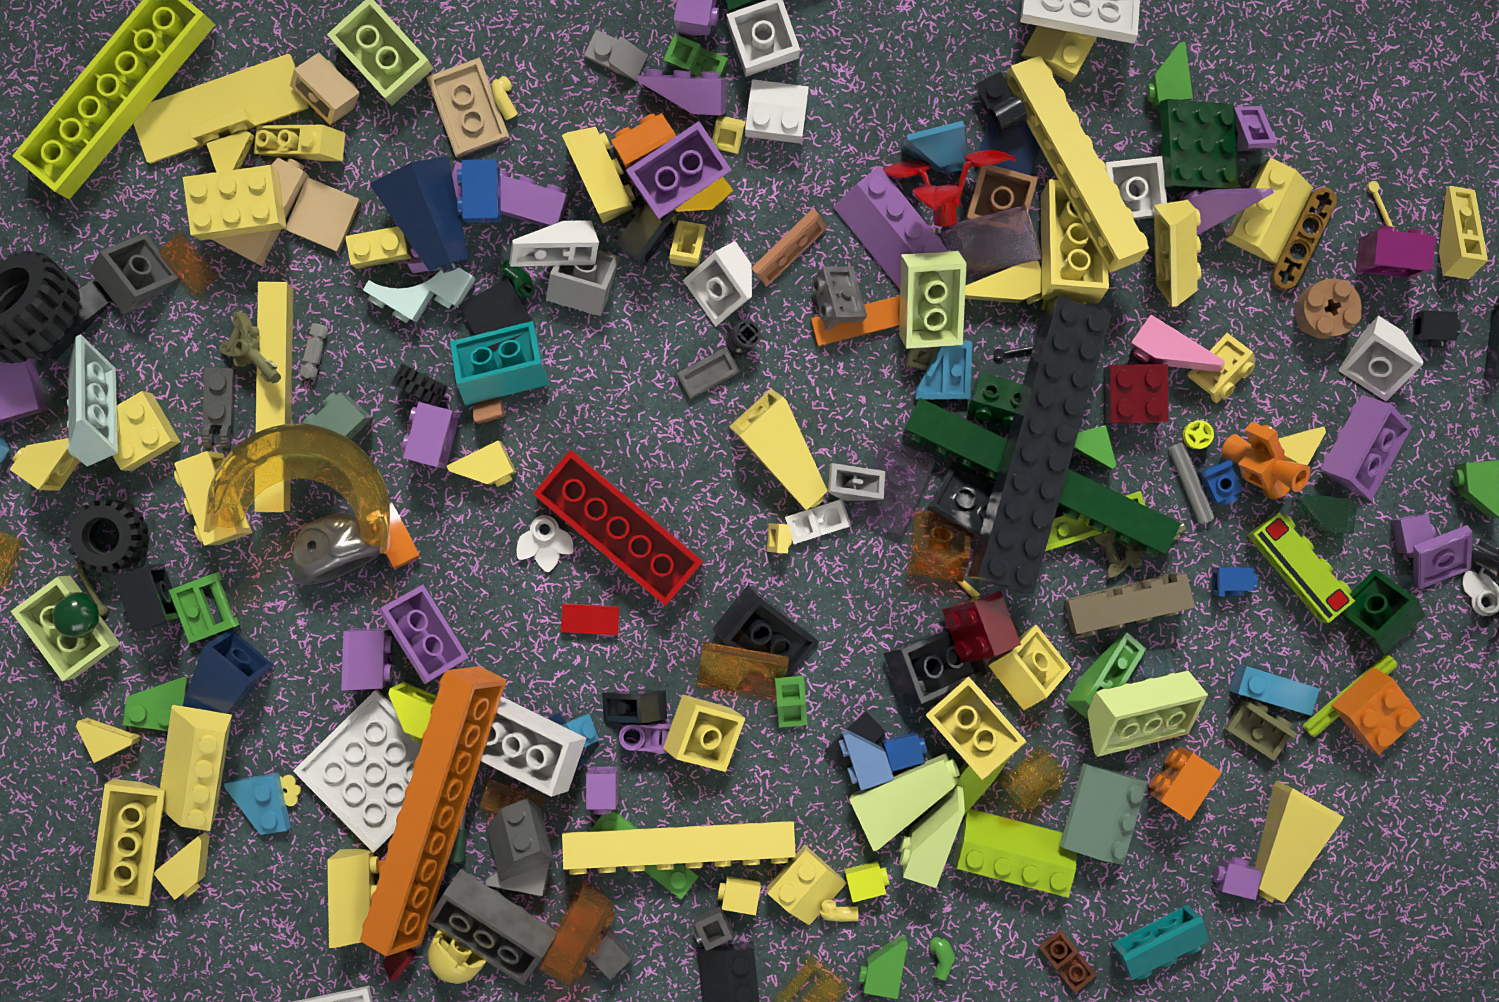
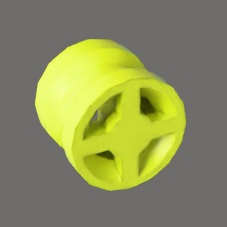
[1183,420,1214,449]

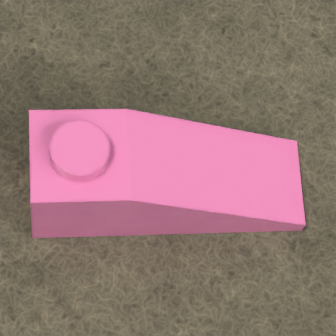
[1131,315,1225,372]

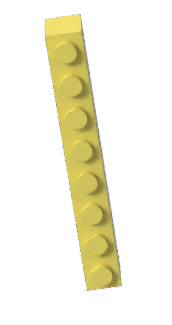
[1005,55,1149,273]
[562,821,796,875]

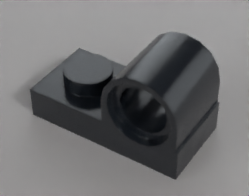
[974,71,1028,137]

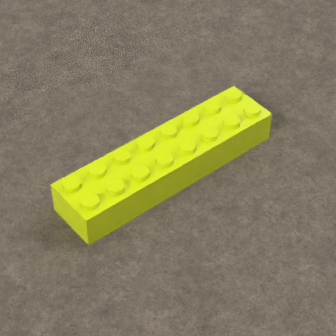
[13,0,215,200]

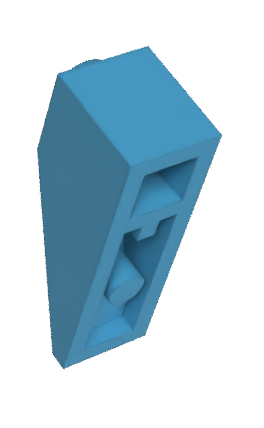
[1229,664,1320,716]

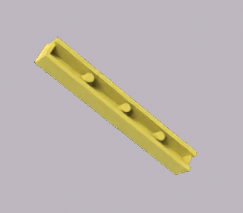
[255,282,293,512]

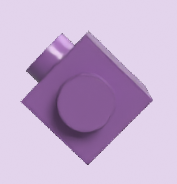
[1391,514,1436,558]
[1213,856,1262,900]

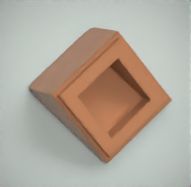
[473,397,506,424]

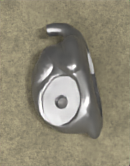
[292,512,389,585]

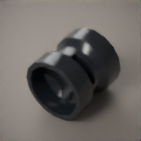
[725,320,761,356]

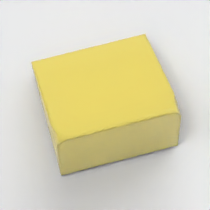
[712,115,746,154]

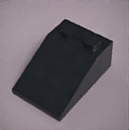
[712,585,819,679]
[883,628,987,707]

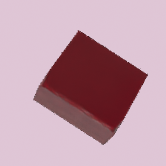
[383,948,416,981]

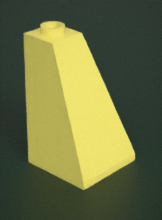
[729,389,828,510]
[1255,781,1344,903]

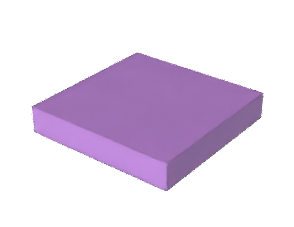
[1413,525,1473,589]

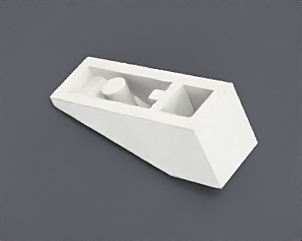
[509,221,599,267]

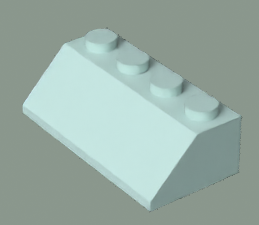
[67,334,118,466]

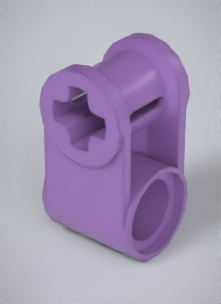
[619,721,672,753]

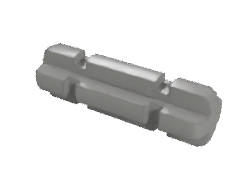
[300,323,328,380]

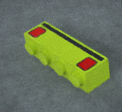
[1247,512,1355,623]

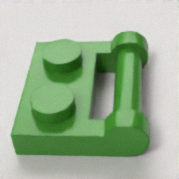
[169,572,240,644]

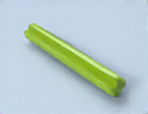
[1303,655,1397,737]

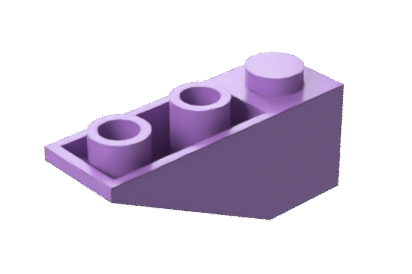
[637,69,727,115]

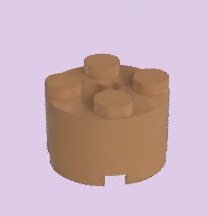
[1294,279,1362,339]

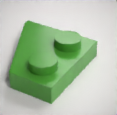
[123,677,190,731]

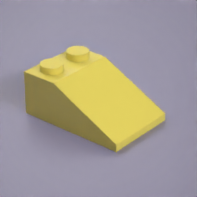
[926,677,1027,781]

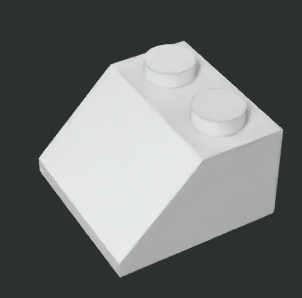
[745,79,808,144]

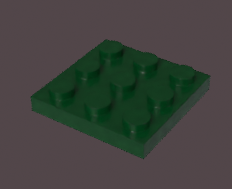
[1160,99,1238,190]

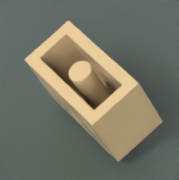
[290,53,360,125]

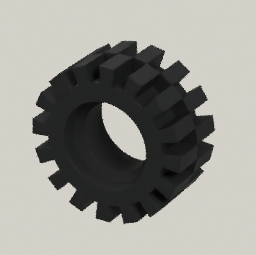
[391,363,448,407]

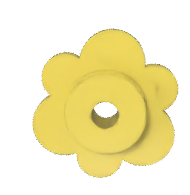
[280,775,301,806]

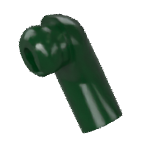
[499,259,535,298]

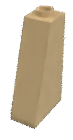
[211,158,310,266]

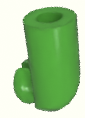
[929,937,955,981]

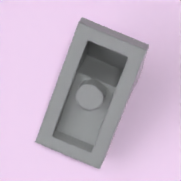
[584,30,648,81]

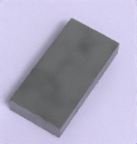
[677,347,740,399]

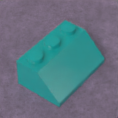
[450,321,549,405]
[1111,905,1209,980]

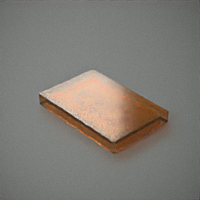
[696,642,789,699]

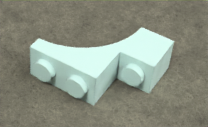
[363,268,476,323]

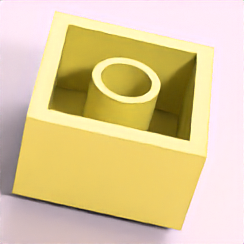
[112,391,181,471]
[663,695,745,772]

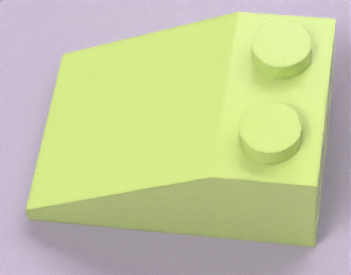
[899,786,965,888]

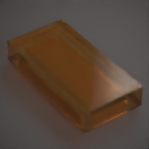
[158,232,219,295]

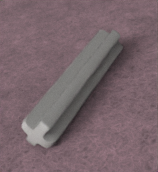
[1169,443,1214,524]

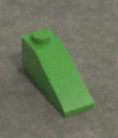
[1066,632,1146,718]

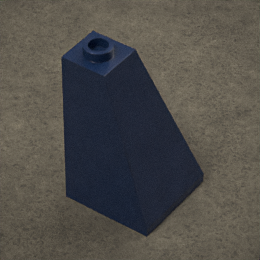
[370,156,468,273]
[183,629,275,716]

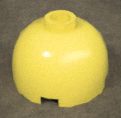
[428,930,486,984]

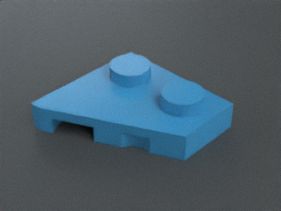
[914,341,972,399]
[224,773,291,835]

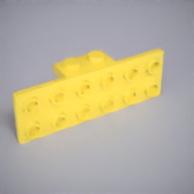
[133,54,309,164]

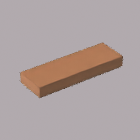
[751,209,827,287]

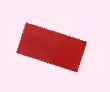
[561,603,620,635]

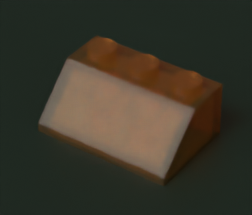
[539,879,615,985]

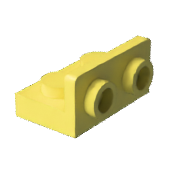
[1188,333,1255,403]

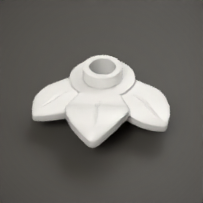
[517,515,573,572]
[1462,568,1499,616]

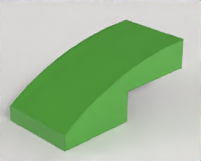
[663,34,729,78]
[775,676,807,728]

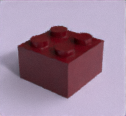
[1104,364,1169,424]
[942,590,1021,663]

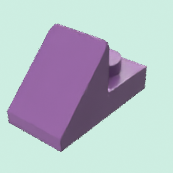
[1234,106,1277,152]

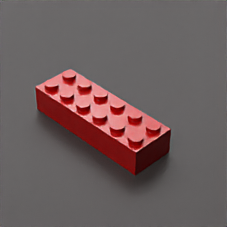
[533,450,703,606]

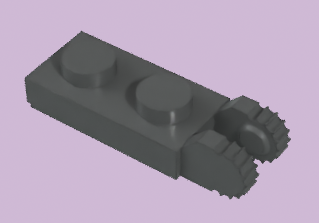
[202,367,236,448]

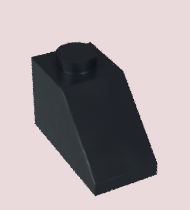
[602,690,667,723]

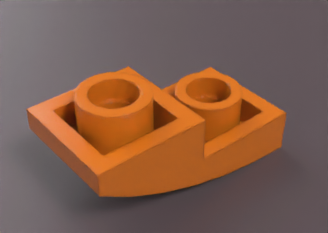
[366,503,420,570]

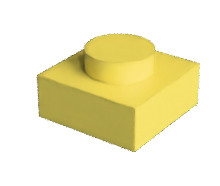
[767,523,792,553]

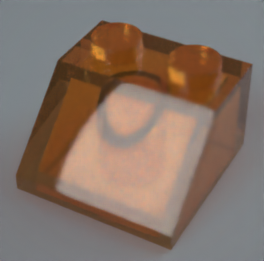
[907,510,970,582]

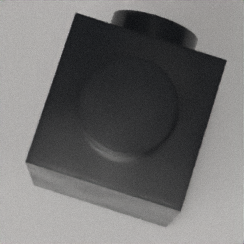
[1413,310,1461,348]

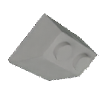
[546,250,620,316]

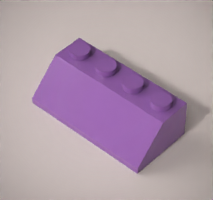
[833,166,949,290]

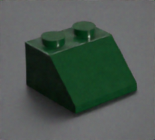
[1340,569,1425,655]

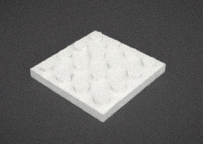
[1020,0,1140,43]
[293,689,422,853]

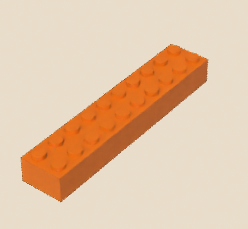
[359,666,507,956]

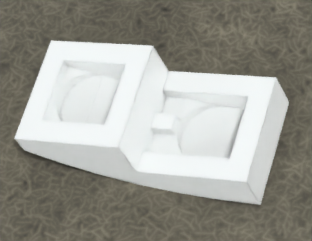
[785,499,851,544]

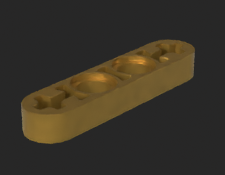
[1270,187,1337,290]

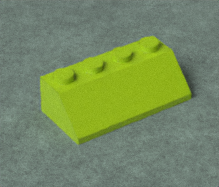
[953,808,1077,898]

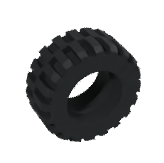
[0,251,80,364]

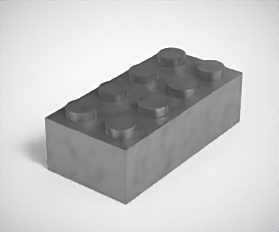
[427,869,558,985]

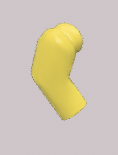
[820,900,858,922]

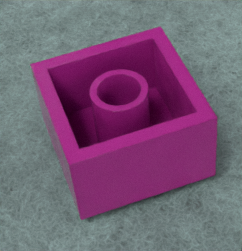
[1356,226,1436,278]

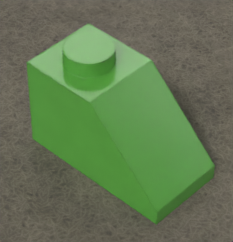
[1146,42,1193,109]
[1453,460,1499,518]
[858,935,908,999]

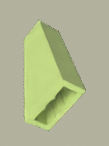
[849,753,960,851]

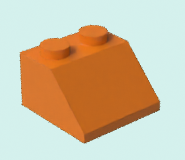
[611,113,676,170]

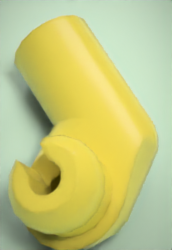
[491,76,518,120]

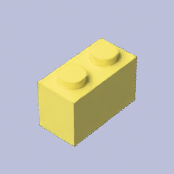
[345,226,412,269]

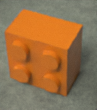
[1331,667,1421,755]
[1148,746,1222,821]

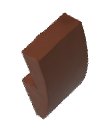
[1039,929,1097,993]

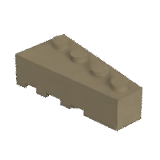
[1064,572,1195,638]

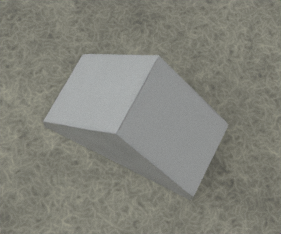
[828,463,885,501]

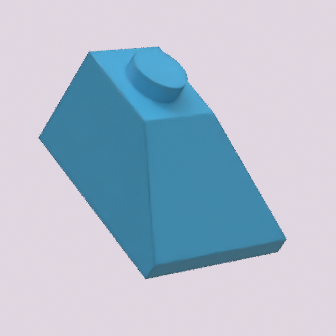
[902,121,967,175]

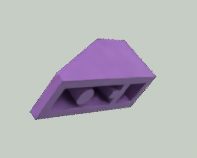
[1182,188,1274,235]

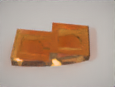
[479,779,546,813]

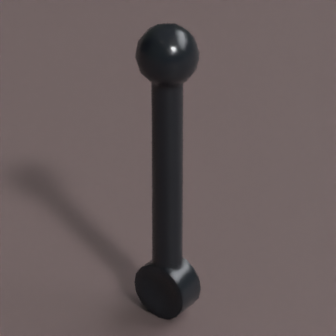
[993,346,1033,360]

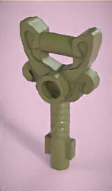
[219,311,281,383]
[1093,522,1186,578]

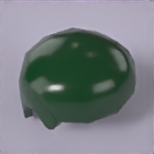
[52,592,99,638]

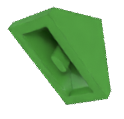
[1074,425,1116,470]

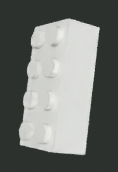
[481,696,586,797]

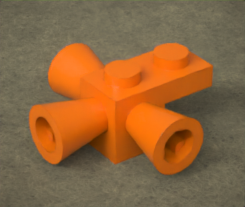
[1222,421,1310,499]

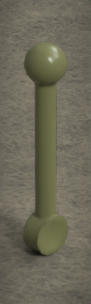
[73,563,108,616]

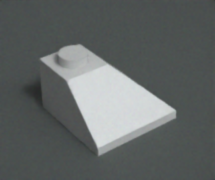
[683,241,752,327]
[1339,315,1423,401]

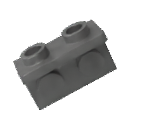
[812,266,867,330]

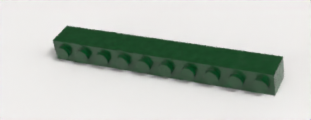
[903,398,1181,558]

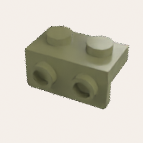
[1224,700,1298,761]

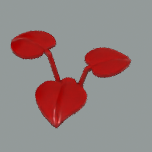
[882,150,1016,226]

